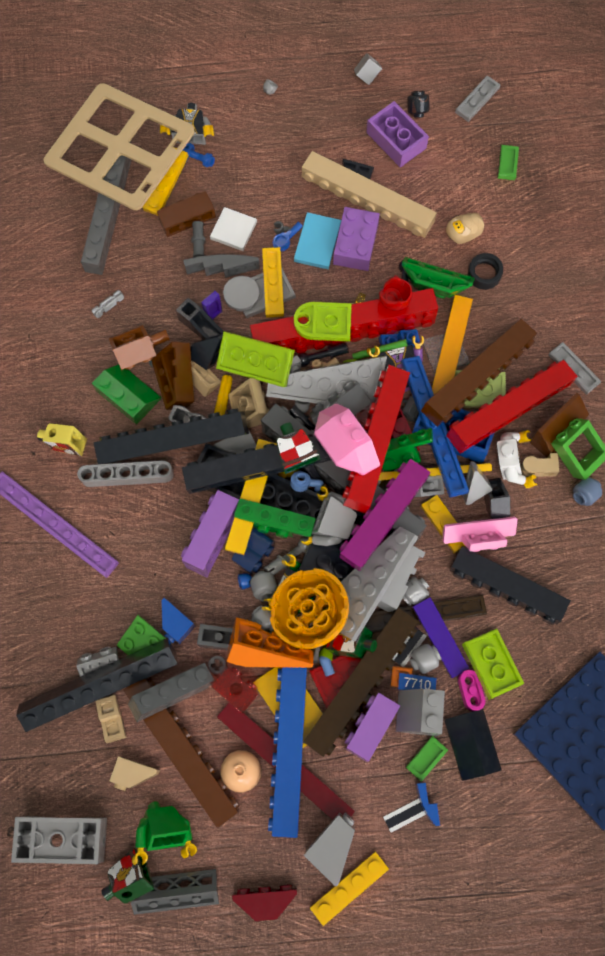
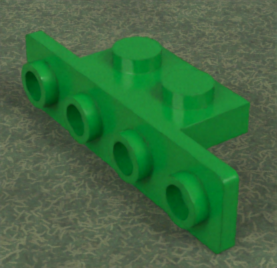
[382,428,433,472]
[234,499,316,538]

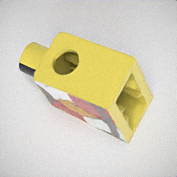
[37,423,87,456]

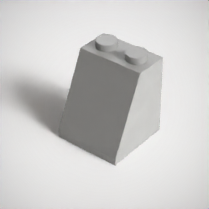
[396,689,445,736]
[304,812,355,887]

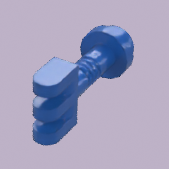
[182,143,215,168]

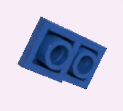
[379,329,420,348]

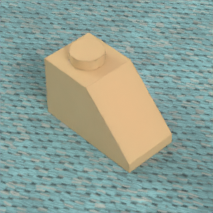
[110,757,160,791]

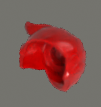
[379,275,412,311]

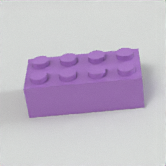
[181,490,239,578]

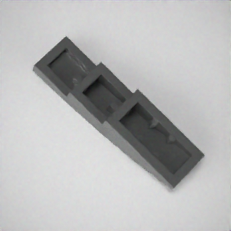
[183,254,260,278]

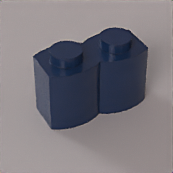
[232,528,275,575]

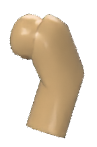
[312,357,340,369]

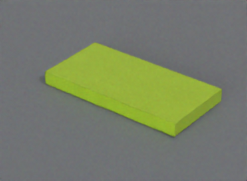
[216,332,295,387]

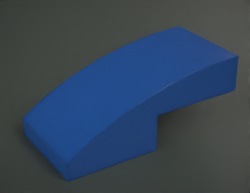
[415,783,440,826]

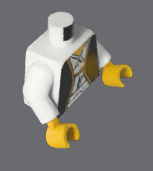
[497,430,537,488]

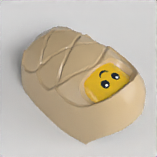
[446,213,484,244]

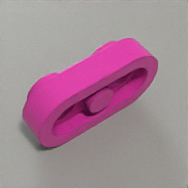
[458,670,485,711]

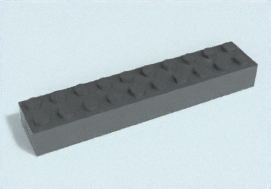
[261,404,427,543]

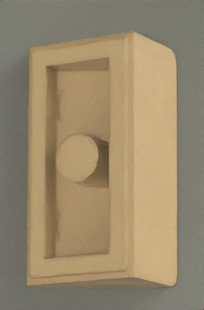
[191,361,221,397]

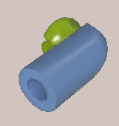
[319,648,335,677]

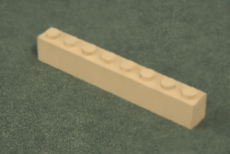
[302,151,437,238]

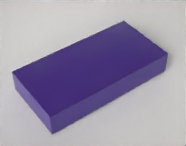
[201,291,222,320]

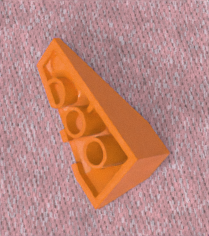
[226,617,313,668]

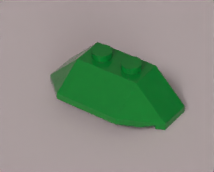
[402,257,475,298]

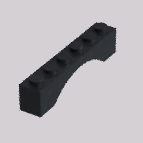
[176,298,263,385]

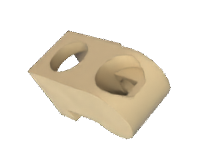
[521,453,559,477]

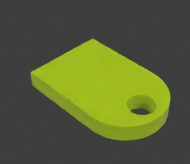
[294,302,351,341]

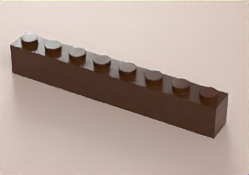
[421,319,537,427]
[123,677,239,828]

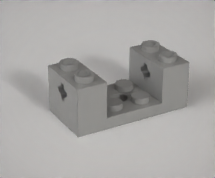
[11,816,107,864]

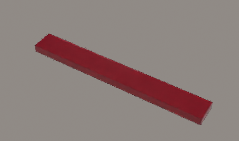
[217,702,355,820]

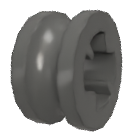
[208,656,227,675]

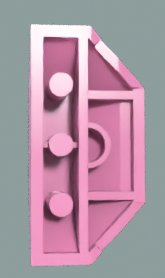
[314,404,380,475]

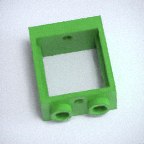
[551,418,605,480]

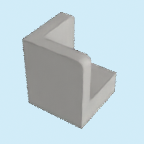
[354,53,382,85]

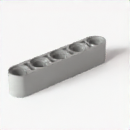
[77,461,174,487]

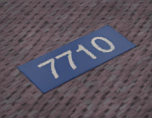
[398,673,437,690]

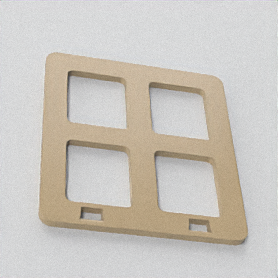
[44,83,195,210]

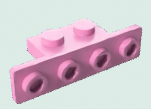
[442,517,518,552]

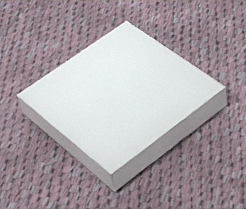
[210,207,257,251]

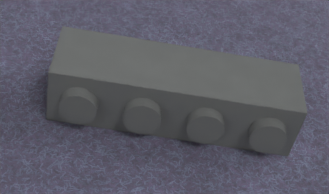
[128,663,214,722]

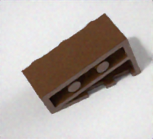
[151,341,194,410]

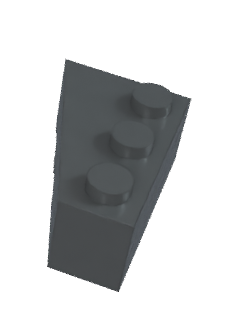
[310,381,371,425]

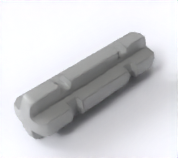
[91,290,124,318]

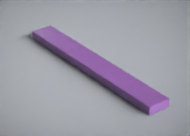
[0,471,119,578]

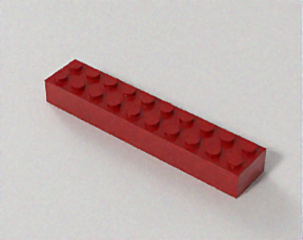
[250,288,438,353]

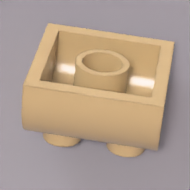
[228,378,269,428]

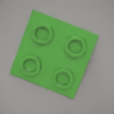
[117,615,166,655]

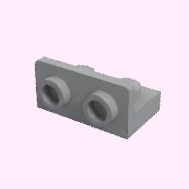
[76,647,119,677]

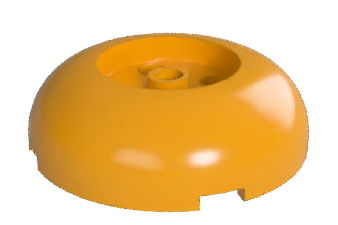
[270,568,349,649]

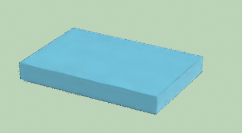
[294,213,341,270]

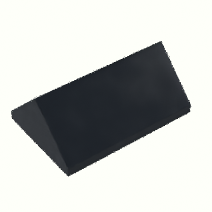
[444,709,502,781]

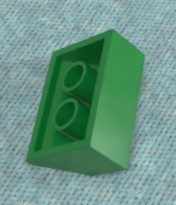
[92,364,162,425]

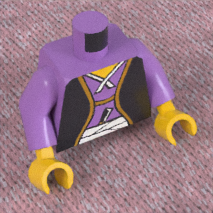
[367,335,424,392]

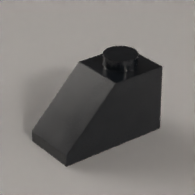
[190,334,223,370]
[484,478,510,519]

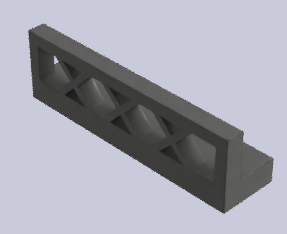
[130,869,219,915]

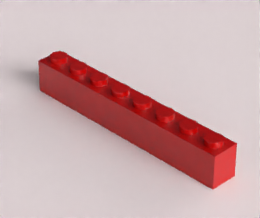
[446,360,578,454]
[342,365,410,513]

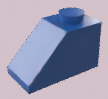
[161,598,196,644]

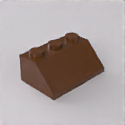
[530,393,589,458]

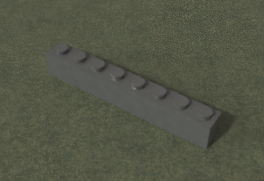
[81,141,132,275]

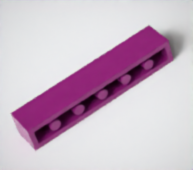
[339,459,430,572]

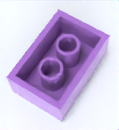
[366,101,429,168]
[333,207,380,271]
[344,693,400,762]

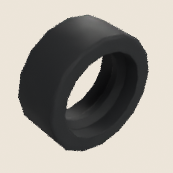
[467,253,504,290]

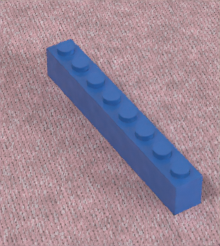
[268,667,307,838]

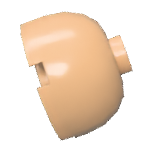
[220,750,262,793]

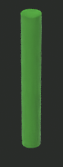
[352,339,408,360]

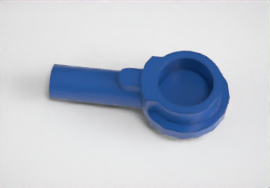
[272,222,303,252]

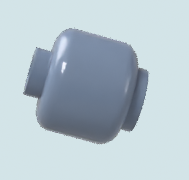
[573,478,602,506]

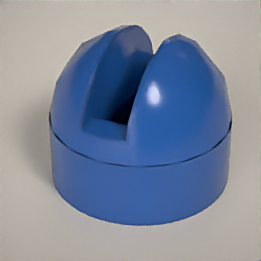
[238,573,252,590]

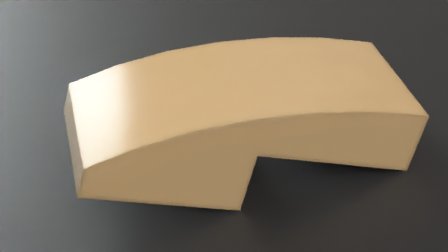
[96,695,127,744]

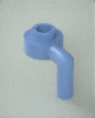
[290,471,324,495]

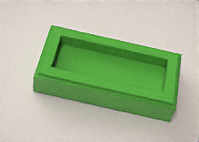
[498,145,519,180]
[405,736,448,782]

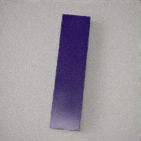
[412,597,469,678]

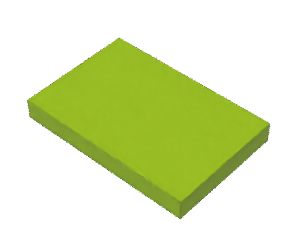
[462,629,524,700]

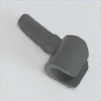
[274,221,299,234]

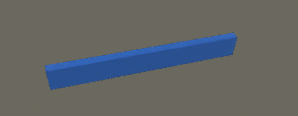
[400,356,469,498]

